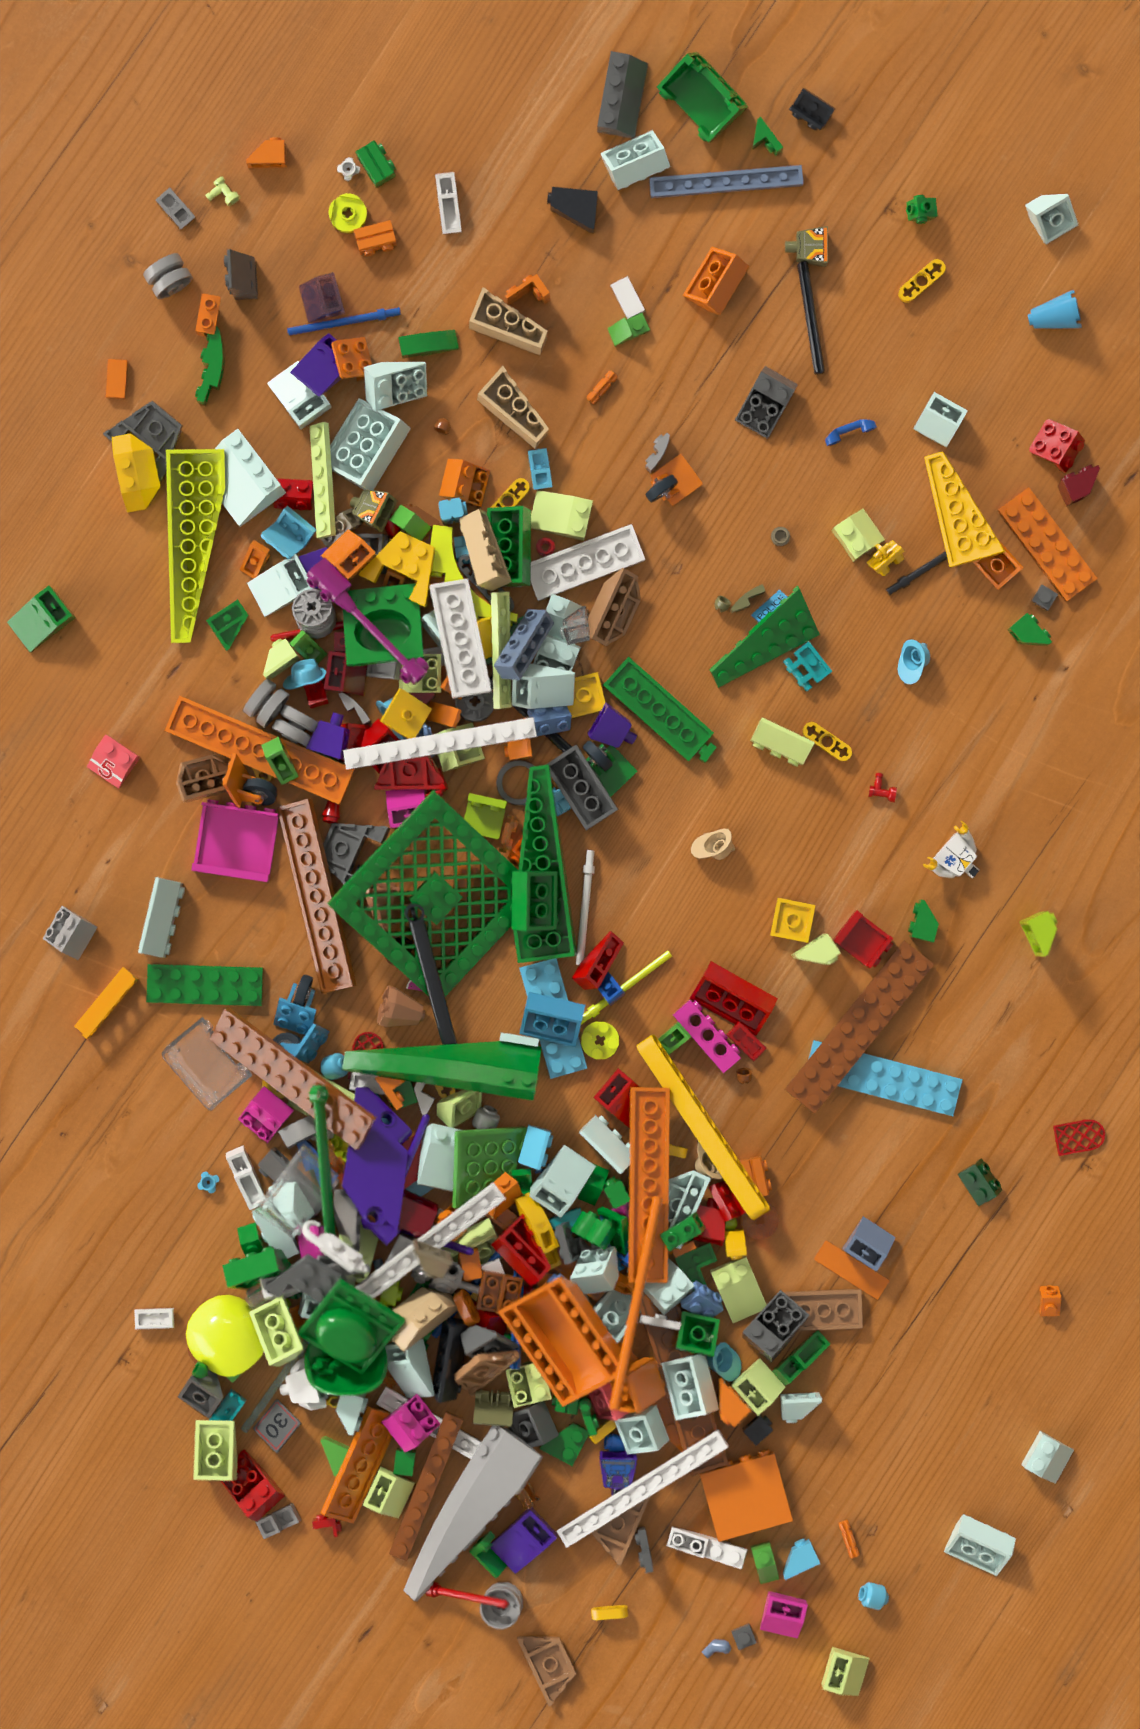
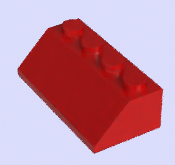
[689,961,778,1036]

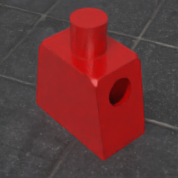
[692,1198,725,1246]

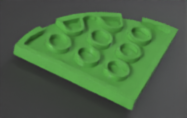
[452,1126,527,1209]

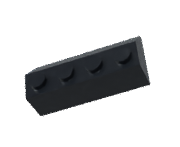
[432,1318,469,1403]

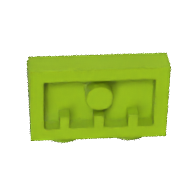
[464,793,507,839]

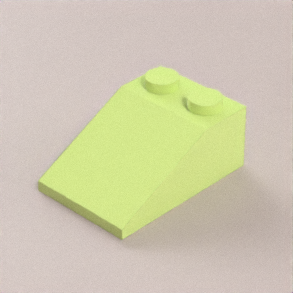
[531,491,593,541]
[710,1255,767,1323]
[194,1420,237,1480]

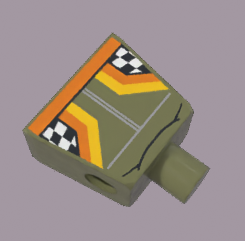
[785,226,828,267]
[350,490,398,533]

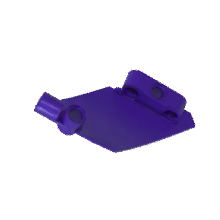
[342,1087,412,1245]

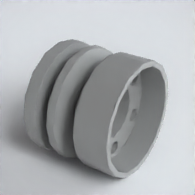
[292,589,337,639]
[480,1582,523,1629]

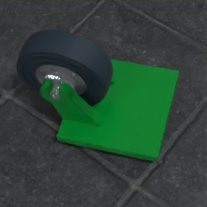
[583,740,638,797]

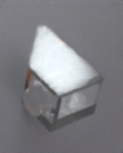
[560,606,590,645]

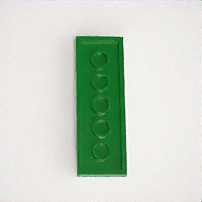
[603,656,714,762]
[146,964,263,1006]

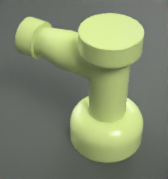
[206,176,240,206]

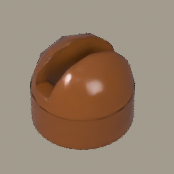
[434,418,450,435]
[736,1068,752,1084]

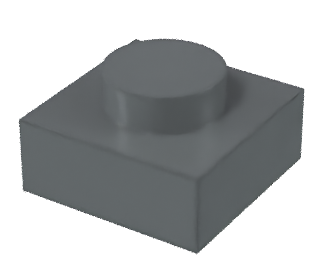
[1031,584,1058,611]
[731,1624,757,1650]

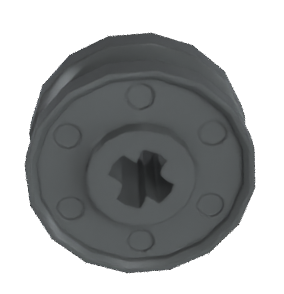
[455,690,494,722]

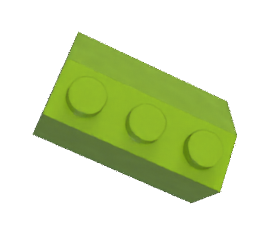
[1019,911,1057,956]

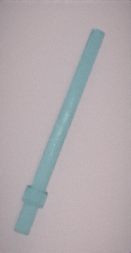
[241,1340,308,1433]

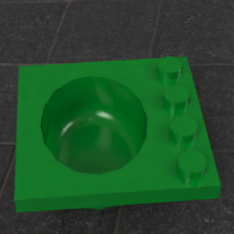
[343,583,424,667]
[298,1278,405,1375]

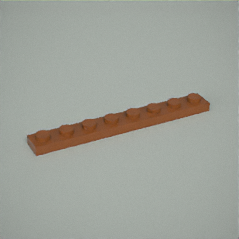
[389,1411,464,1561]

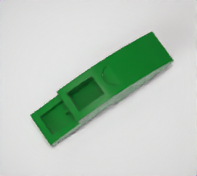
[195,326,225,406]

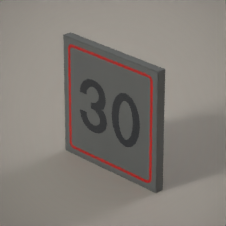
[253,1399,302,1453]

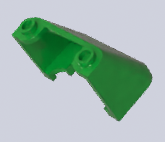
[657,52,748,143]

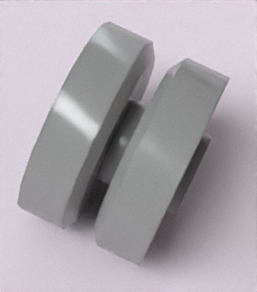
[143,253,193,299]
[243,678,290,728]
[272,704,319,747]

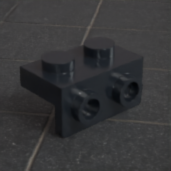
[789,88,836,131]

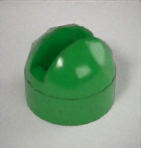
[192,1361,208,1378]

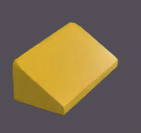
[476,617,493,659]

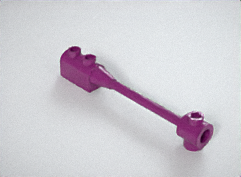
[306,557,429,685]

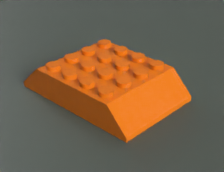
[498,1276,621,1406]

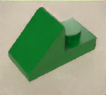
[752,117,783,156]

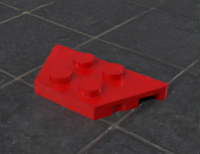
[374,755,447,790]

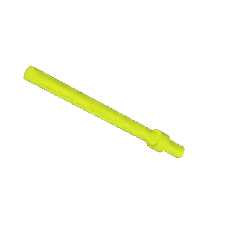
[581,951,672,1025]

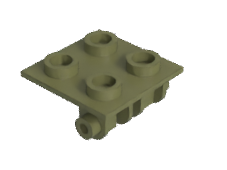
[473,1389,513,1427]

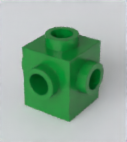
[906,195,938,224]

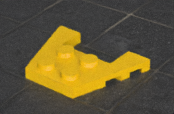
[359,531,435,608]

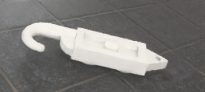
[303,1221,368,1273]

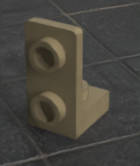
[321,508,364,547]

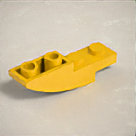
[514,1192,561,1270]

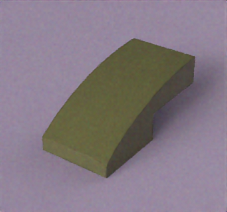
[730,584,765,614]

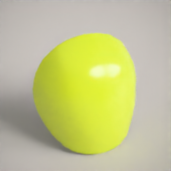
[186,1295,264,1377]

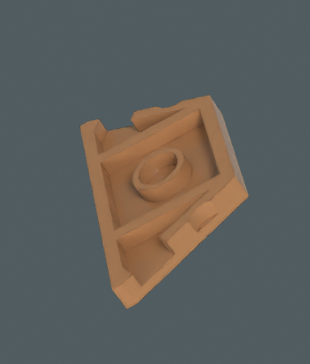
[454,1351,520,1396]
[592,1496,650,1566]
[517,1636,576,1706]

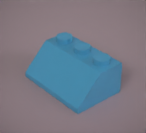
[519,992,585,1047]

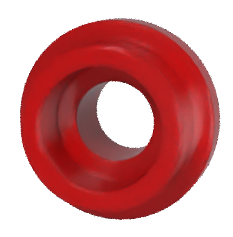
[536,537,555,557]

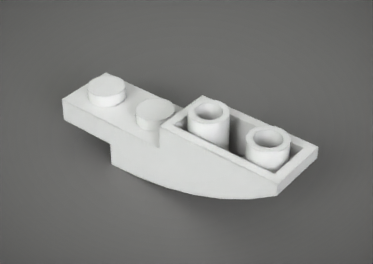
[667,1527,748,1569]

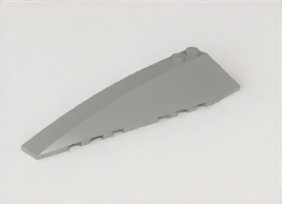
[403,1425,543,1602]

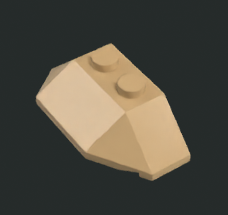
[391,1287,458,1352]

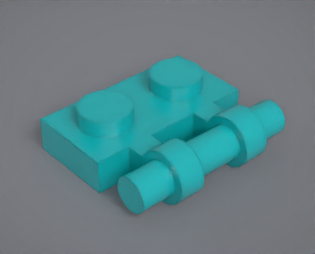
[783,641,832,692]

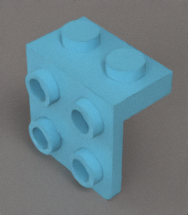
[261,506,316,559]

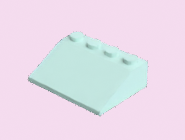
[330,398,411,490]
[215,429,286,527]

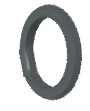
[496,760,534,805]

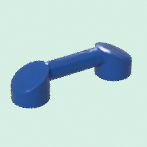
[825,419,877,446]

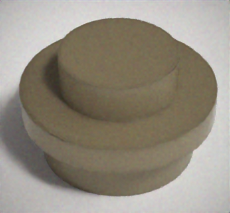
[771,527,790,546]

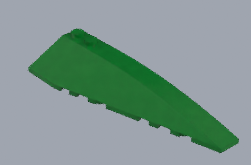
[513,765,577,963]
[342,1041,542,1101]

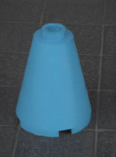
[1028,290,1082,329]

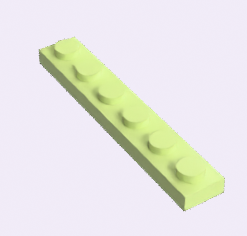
[310,422,336,539]
[491,592,512,709]

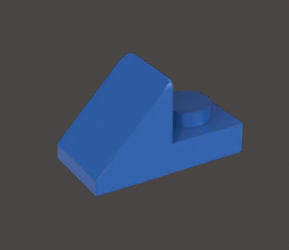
[598,972,626,1006]

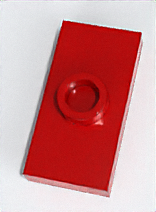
[726,1021,767,1062]

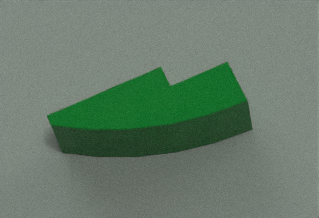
[398,330,459,358]
[772,1330,830,1386]

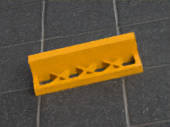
[74,967,138,1039]

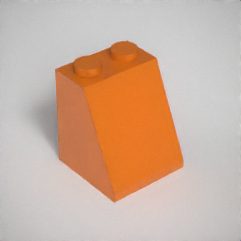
[610,1357,666,1413]

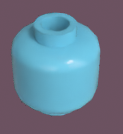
[320,1053,348,1080]
[859,1582,889,1610]

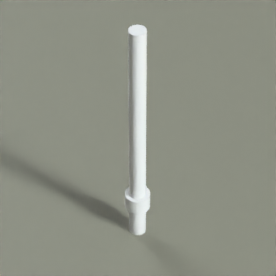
[576,850,595,965]

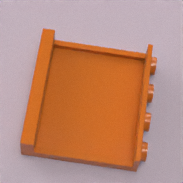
[700,1449,793,1542]

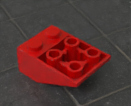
[593,1068,640,1128]
[220,1449,285,1522]

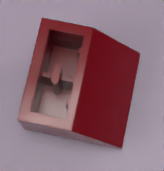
[1057,464,1100,507]
[324,651,368,696]
[398,1189,438,1238]

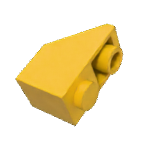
[724,1228,747,1260]

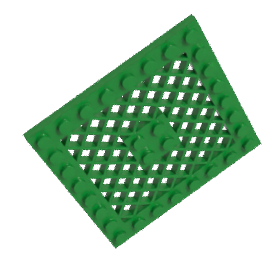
[327,790,519,997]

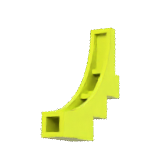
[430,525,518,626]

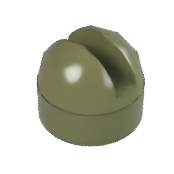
[714,595,731,612]

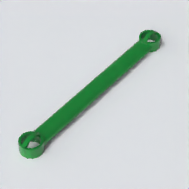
[309,1085,336,1256]

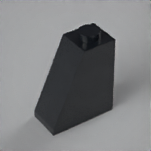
[547,187,598,233]

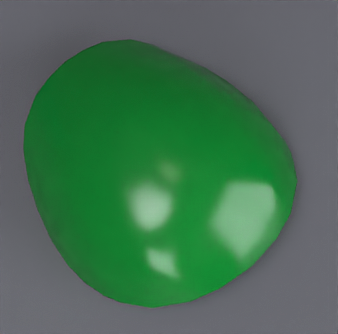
[304,1343,388,1396]

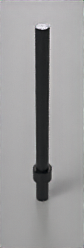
[886,551,948,596]

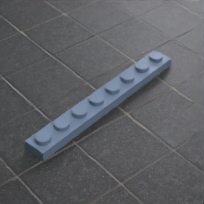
[649,165,803,198]

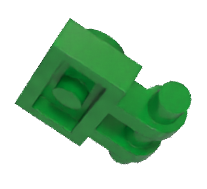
[579,1397,599,1437]

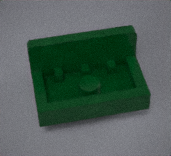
[958,1158,1002,1206]

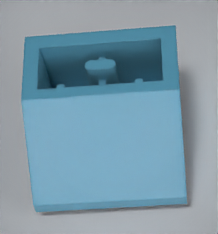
[518,1125,553,1170]

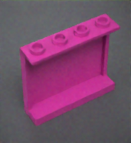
[191,799,279,882]

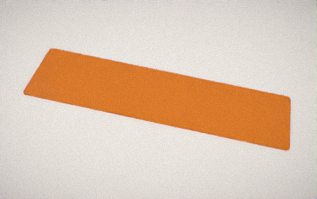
[814,1240,889,1300]

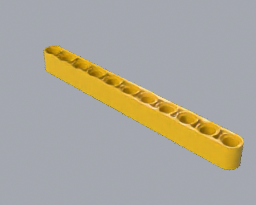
[637,1034,770,1220]

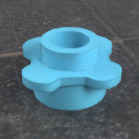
[197,1171,219,1193]

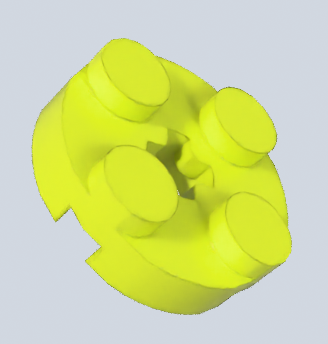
[329,193,367,233]
[581,1021,619,1059]

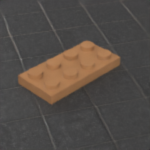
[784,1289,863,1331]

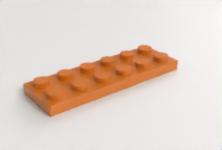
[997,487,1098,602]
[321,1406,392,1524]

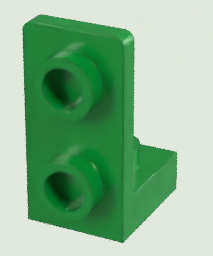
[660,1211,706,1251]
[469,1531,507,1578]

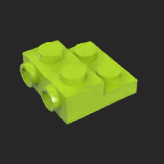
[380,1279,403,1310]

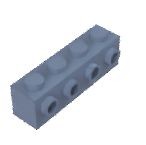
[494,609,554,680]

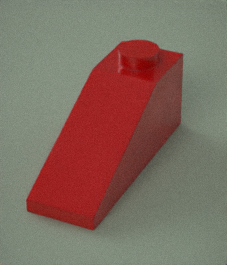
[572,931,624,990]

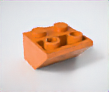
[439,459,490,507]
[321,529,376,582]

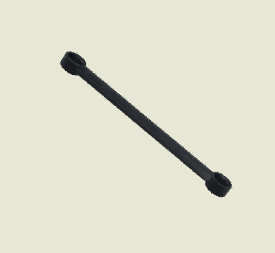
[404,903,457,1045]

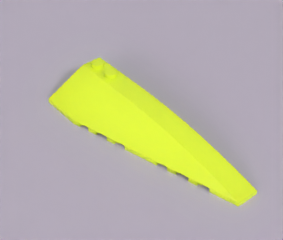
[166,449,225,643]

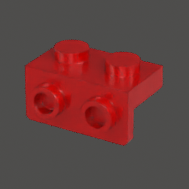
[273,478,313,510]

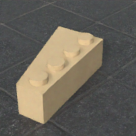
[469,287,548,355]
[477,366,549,449]
[459,509,512,591]

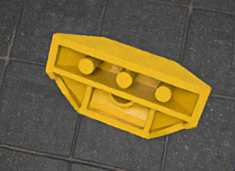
[112,433,161,513]

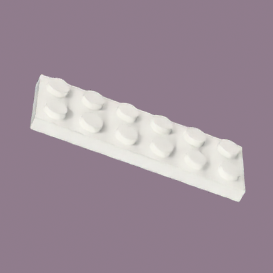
[531,524,645,601]
[429,579,491,699]

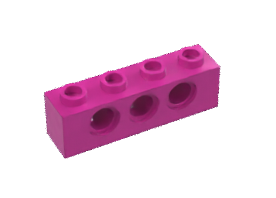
[672,1000,741,1073]

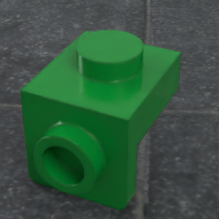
[512,1169,533,1195]

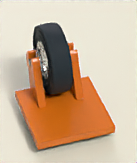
[645,454,703,507]
[223,753,277,807]

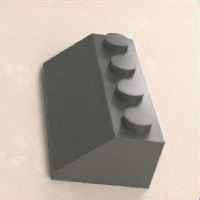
[597,51,648,139]
[546,745,618,830]
[258,1147,322,1218]

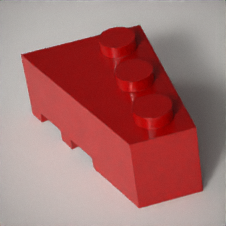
[491,1214,551,1286]

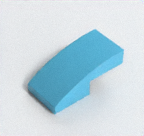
[528,448,552,490]

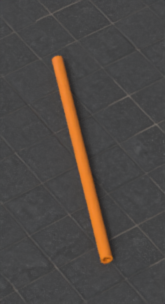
[609,1196,663,1411]

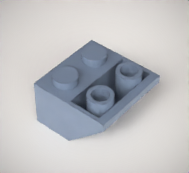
[842,1216,896,1272]

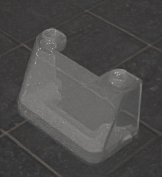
[162,1017,252,1111]
[255,1144,340,1239]

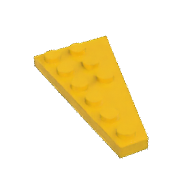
[924,452,1006,568]

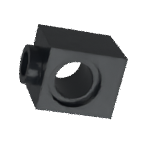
[742,1414,773,1446]

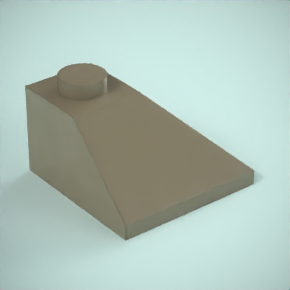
[413,1239,452,1279]

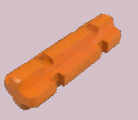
[586,370,618,404]
[839,1520,859,1558]

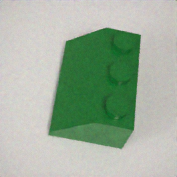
[512,871,557,931]
[222,1246,292,1290]

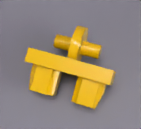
[867,540,904,576]

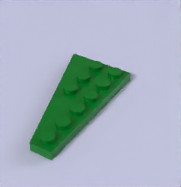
[709,586,820,688]

